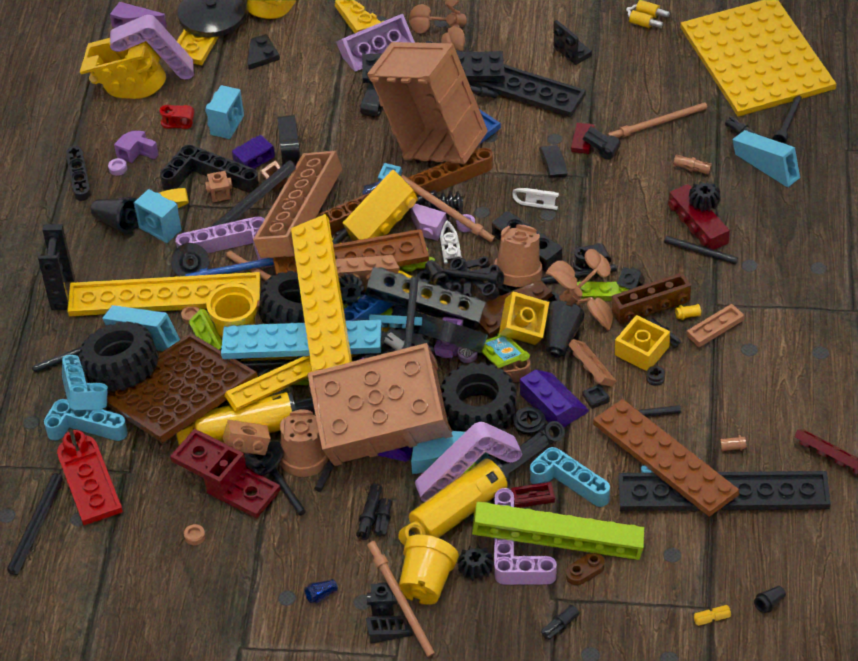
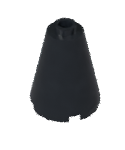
[90,197,139,234]
[546,301,585,358]

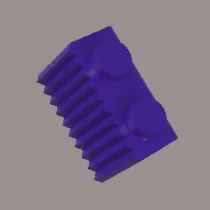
[232,135,275,169]

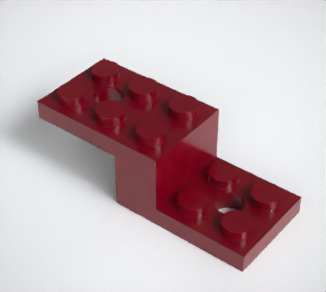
[170,429,281,518]

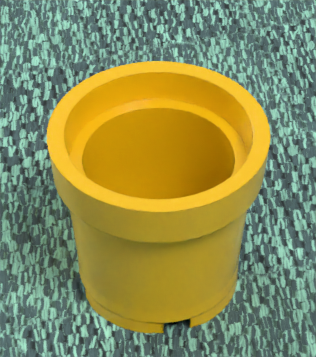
[206,284,257,340]
[399,535,459,604]

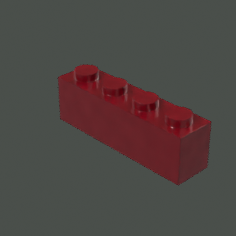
[668,184,730,250]

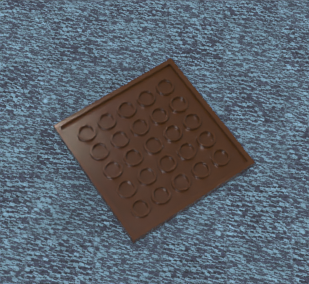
[107,333,258,443]

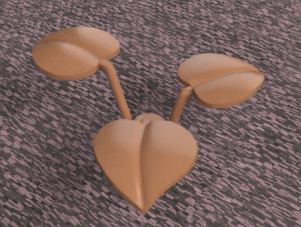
[409,0,467,52]
[546,249,613,331]

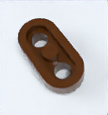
[566,553,604,585]

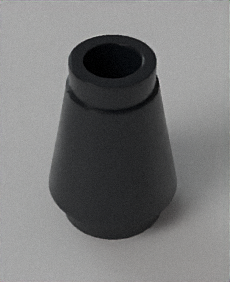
[425,260,448,287]
[754,586,786,613]

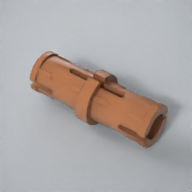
[673,154,712,175]

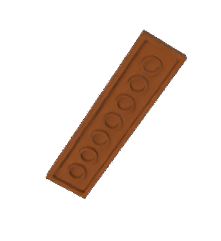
[273,229,429,275]
[593,399,739,517]

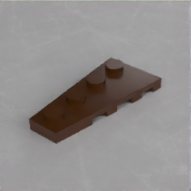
[478,280,553,338]

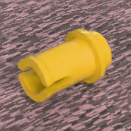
[675,304,701,321]

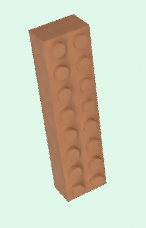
[253,151,342,258]

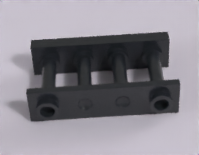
[38,224,75,310]

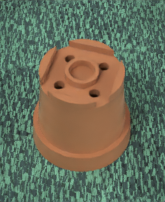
[494,225,542,287]
[279,410,329,477]

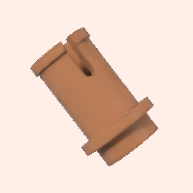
[720,435,746,452]

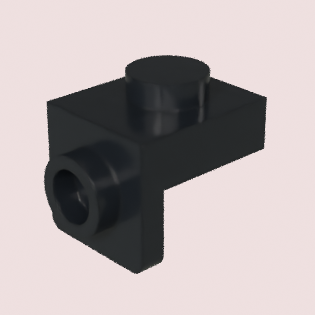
[617,267,645,289]

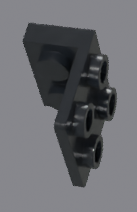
[553,20,592,65]

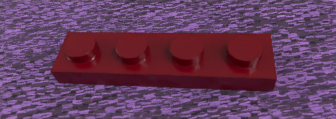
[794,429,858,474]

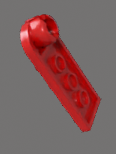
[57,430,123,526]

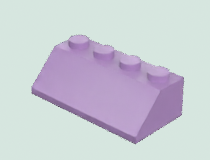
[336,14,415,72]

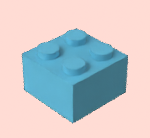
[205,85,244,139]
[134,189,182,243]

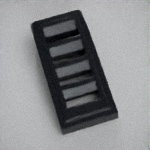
[366,616,413,644]

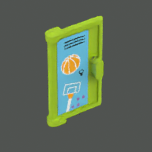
[482,333,530,368]

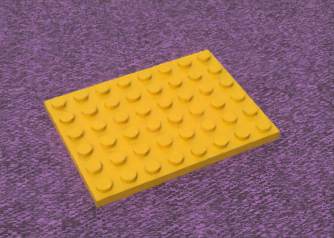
[680,0,836,116]

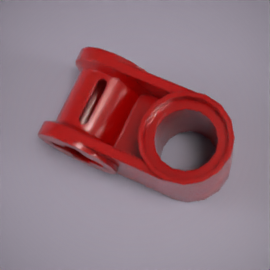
[159,105,195,129]

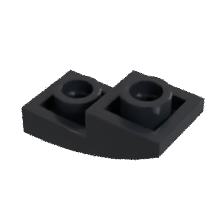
[539,145,568,178]

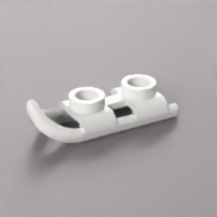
[513,188,559,210]
[440,220,462,266]

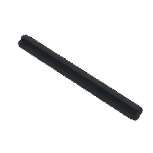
[211,160,296,227]
[7,473,63,575]

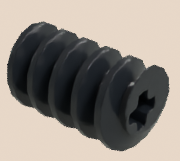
[425,191,463,215]

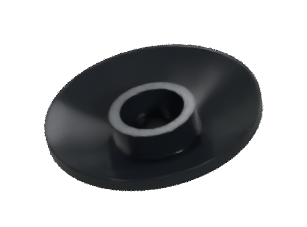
[171,243,209,277]
[251,441,284,476]

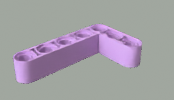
[110,15,194,79]
[176,217,273,268]
[415,422,522,502]
[494,488,557,585]

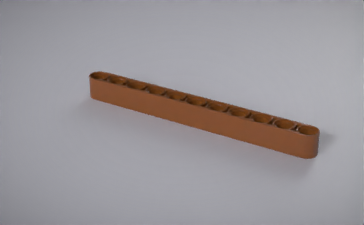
[316,148,493,235]

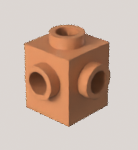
[205,171,232,202]

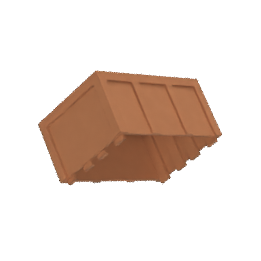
[367,42,488,164]
[308,343,453,466]

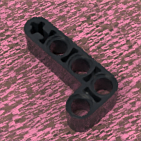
[277,114,300,166]

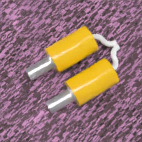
[626,0,670,28]

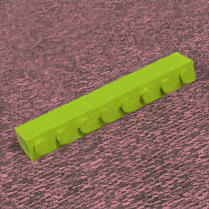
[472,502,644,560]

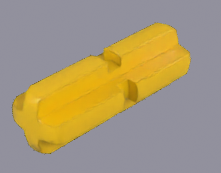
[694,605,731,626]

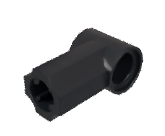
[582,126,621,160]

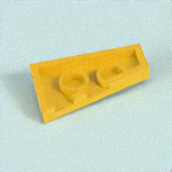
[335,0,384,33]

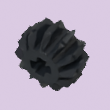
[689,181,721,212]
[338,273,365,307]
[458,545,493,582]

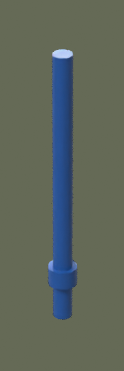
[185,258,274,276]

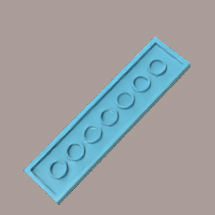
[221,320,382,359]

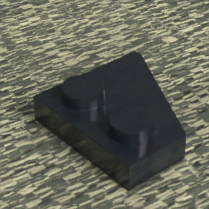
[248,34,280,70]

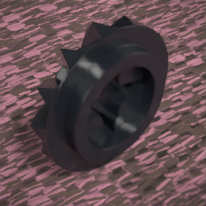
[513,407,545,435]

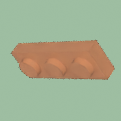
[686,304,745,347]
[569,339,616,387]

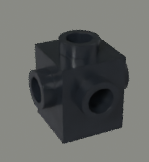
[367,582,398,616]

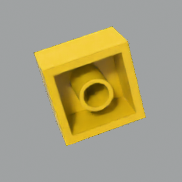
[499,292,549,345]
[615,315,670,371]

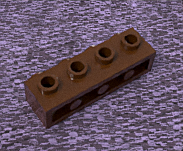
[611,272,691,324]

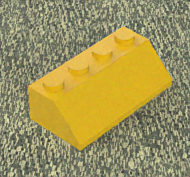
[343,170,418,241]

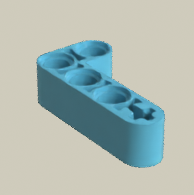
[62,355,108,410]
[44,399,128,441]
[530,447,610,507]

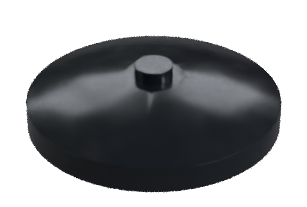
[178,0,247,37]

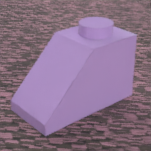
[411,203,446,241]

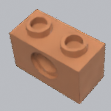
[223,420,270,455]

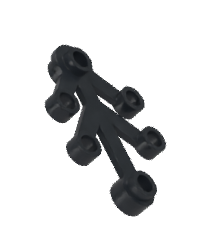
[450,256,501,300]

